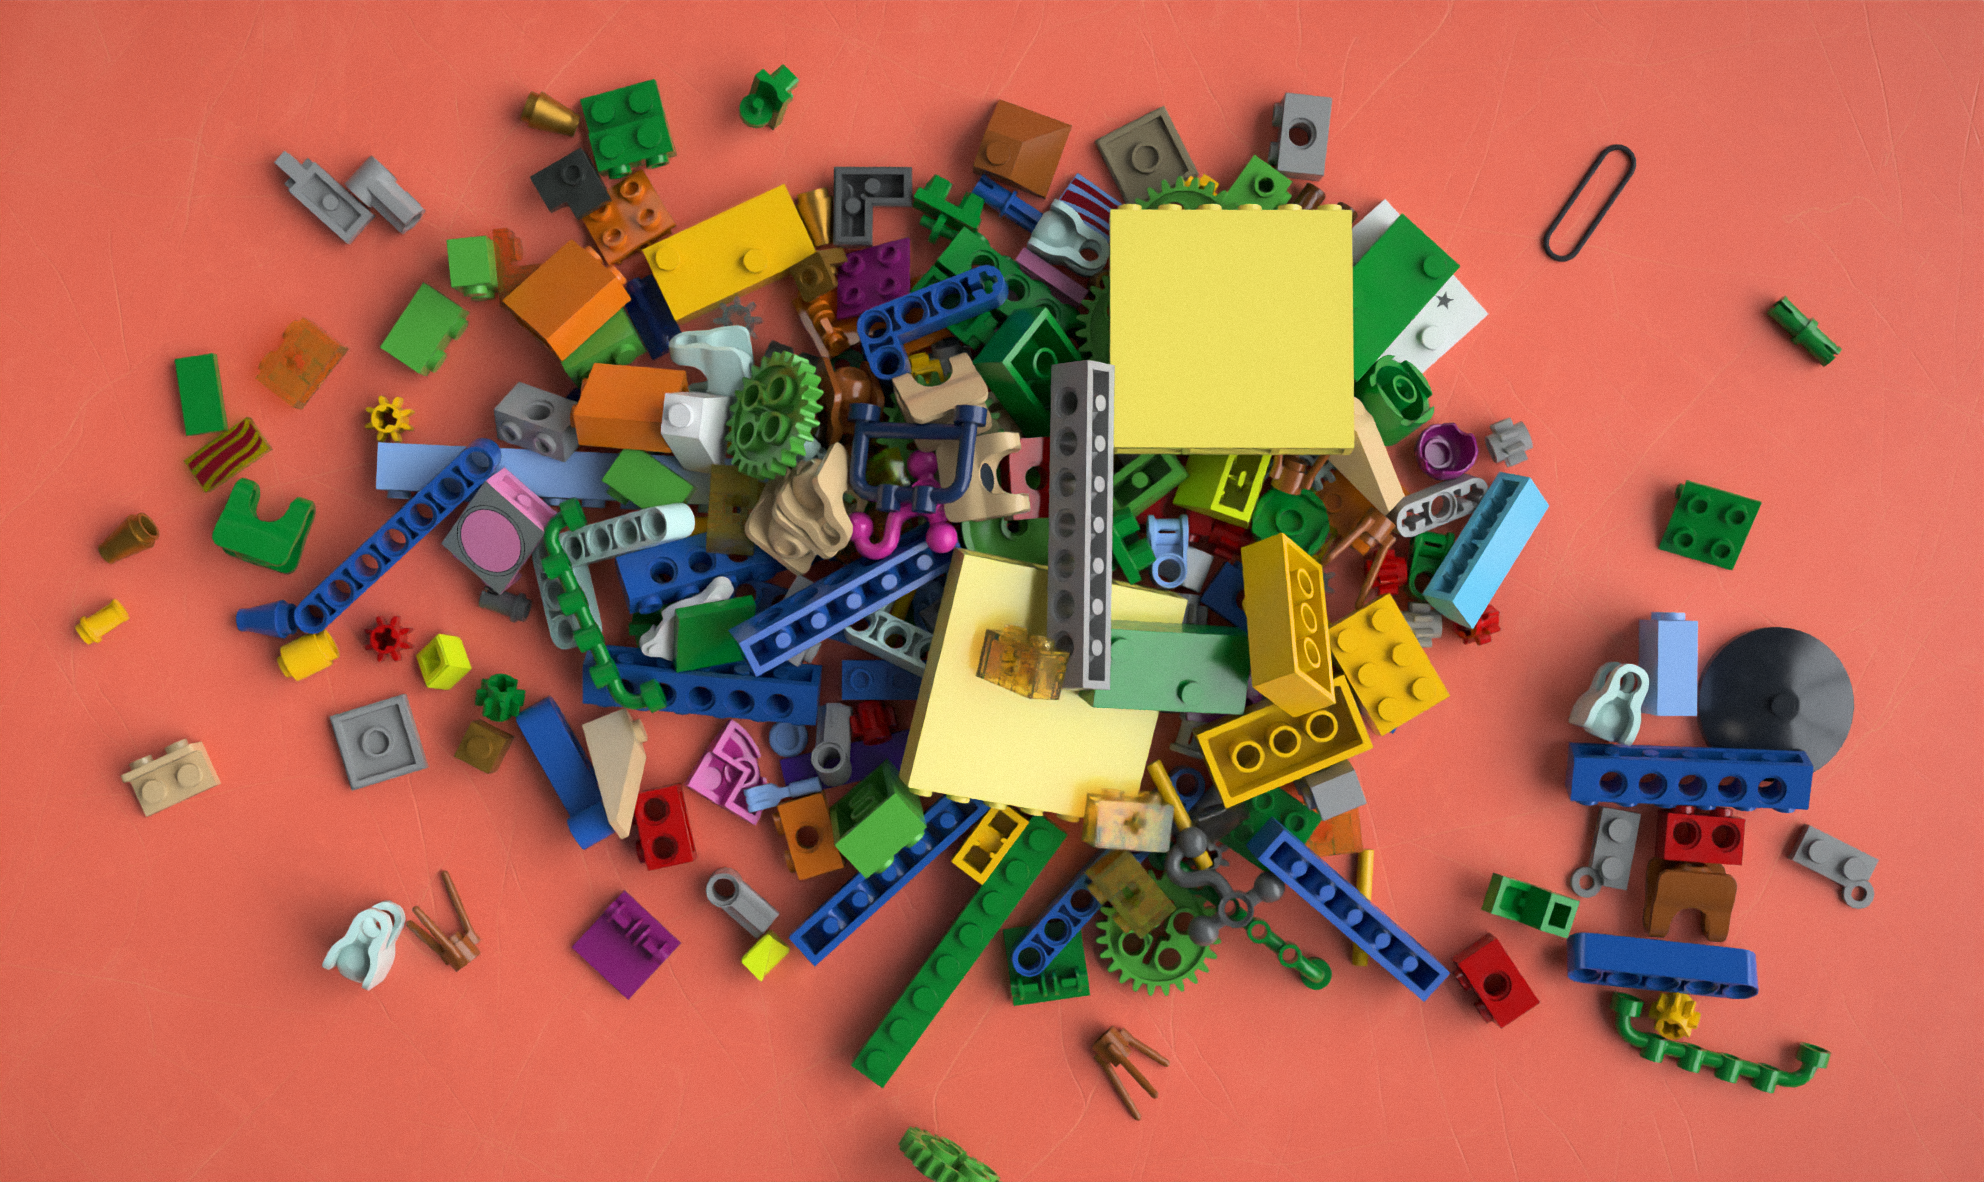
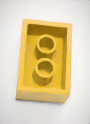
[1328,593,1450,736]

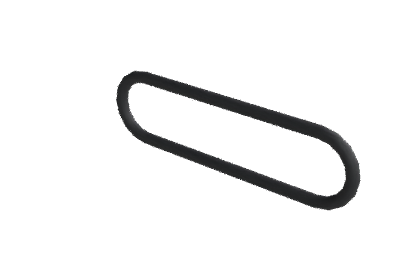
[1543,144,1636,262]

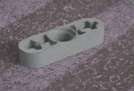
[1386,474,1488,537]

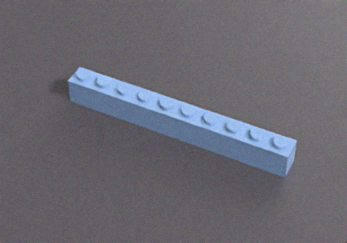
[376,442,769,515]

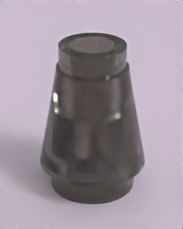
[1190,801,1250,845]

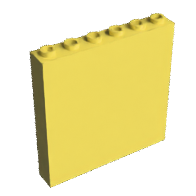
[1109,204,1354,455]
[898,547,1188,829]

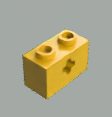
[951,805,1029,885]

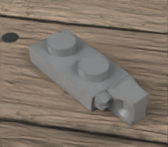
[274,151,375,245]

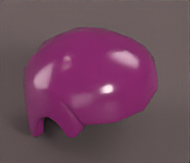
[1414,423,1478,481]

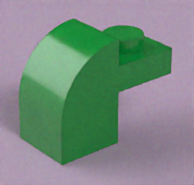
[1481,872,1580,939]

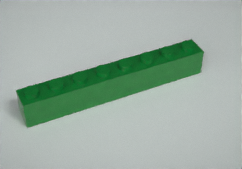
[851,814,1067,1088]

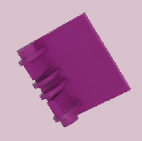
[837,237,910,321]
[572,890,681,1000]

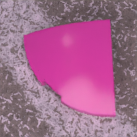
[683,719,767,826]

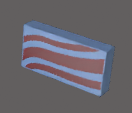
[1059,173,1123,244]

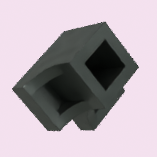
[530,148,612,220]

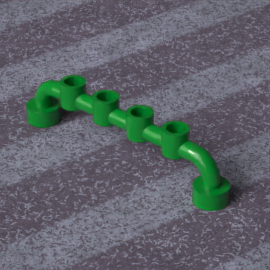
[541,497,667,713]
[1148,838,1332,990]
[1609,991,1831,1093]

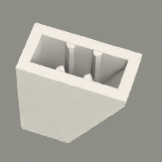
[661,392,732,475]

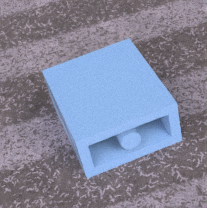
[1638,612,1698,716]

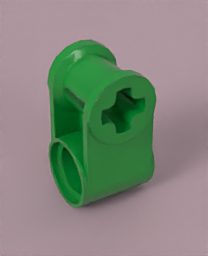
[1403,531,1455,601]

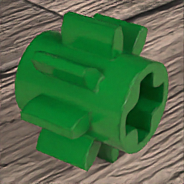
[475,674,526,722]

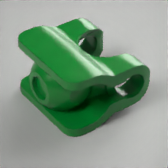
[212,478,316,575]

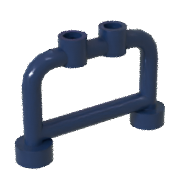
[847,403,987,514]

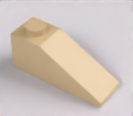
[1328,397,1405,516]
[582,708,648,839]

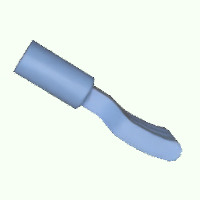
[743,776,822,813]

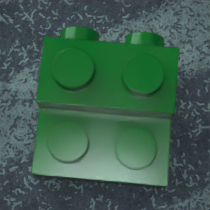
[580,79,677,179]

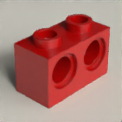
[631,782,698,871]
[1654,805,1746,866]

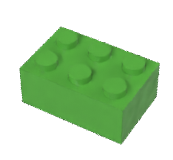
[829,758,927,879]

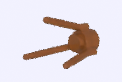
[1269,455,1330,495]
[1318,507,1397,610]
[406,871,481,972]
[1091,1026,1170,1121]

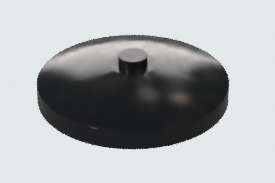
[1696,627,1854,782]

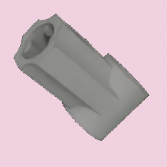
[344,156,426,234]
[811,703,853,787]
[706,867,780,939]

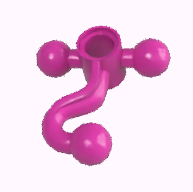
[848,449,957,560]

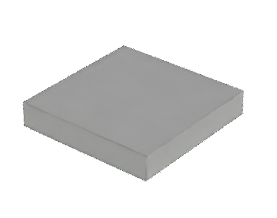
[330,694,429,791]

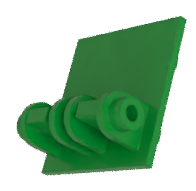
[1658,480,1762,571]
[1214,787,1322,872]
[1003,921,1090,1006]

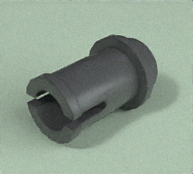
[479,585,532,623]

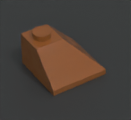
[973,99,1072,199]

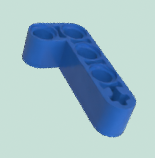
[857,265,1009,388]
[516,695,615,850]

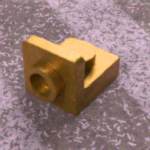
[789,247,848,302]

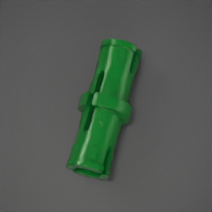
[1767,296,1842,367]

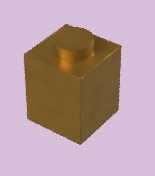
[454,719,514,774]

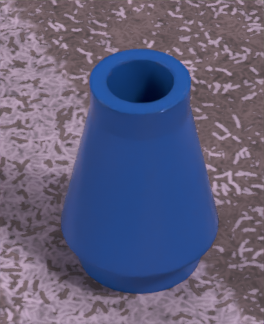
[236,600,298,639]

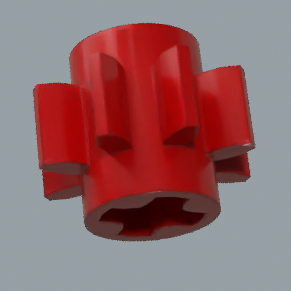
[1206,519,1253,561]
[1364,549,1408,596]
[1452,604,1501,646]
[364,616,414,662]
[849,700,899,746]

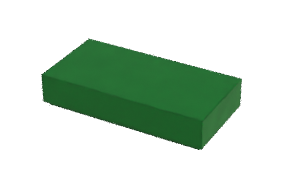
[175,353,228,436]

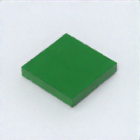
[673,595,756,673]

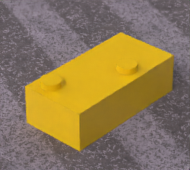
[642,184,816,325]
[1241,533,1336,718]
[1191,670,1373,808]

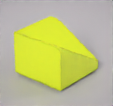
[416,634,472,690]
[741,930,790,981]

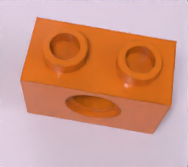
[773,790,846,881]

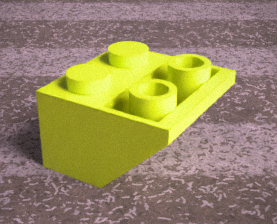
[1173,454,1273,529]

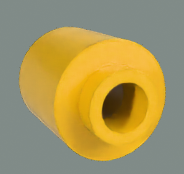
[277,630,340,681]

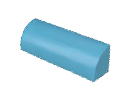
[1422,472,1549,629]

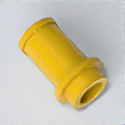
[75,599,130,645]

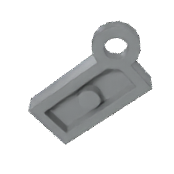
[1570,806,1641,898]
[1788,824,1879,909]

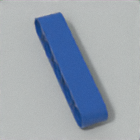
[1566,932,1759,999]

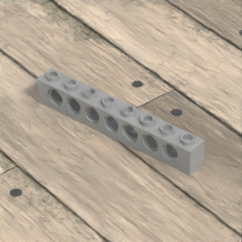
[1046,360,1115,691]

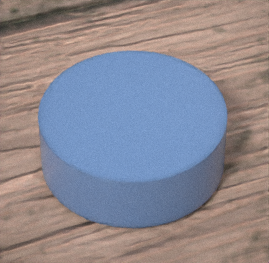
[769,722,808,757]

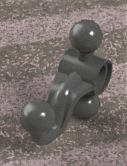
[1164,827,1285,946]

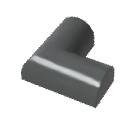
[833,167,913,249]

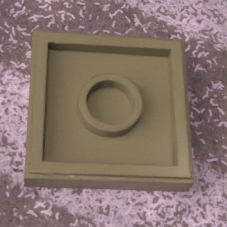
[1094,106,1199,204]

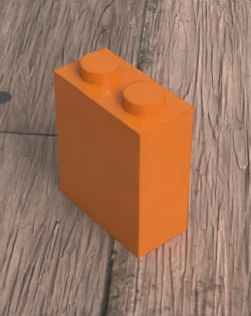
[502,239,631,362]
[570,363,689,453]

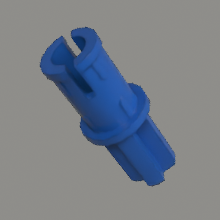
[971,174,1043,234]

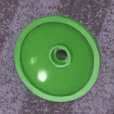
[960,468,1049,566]

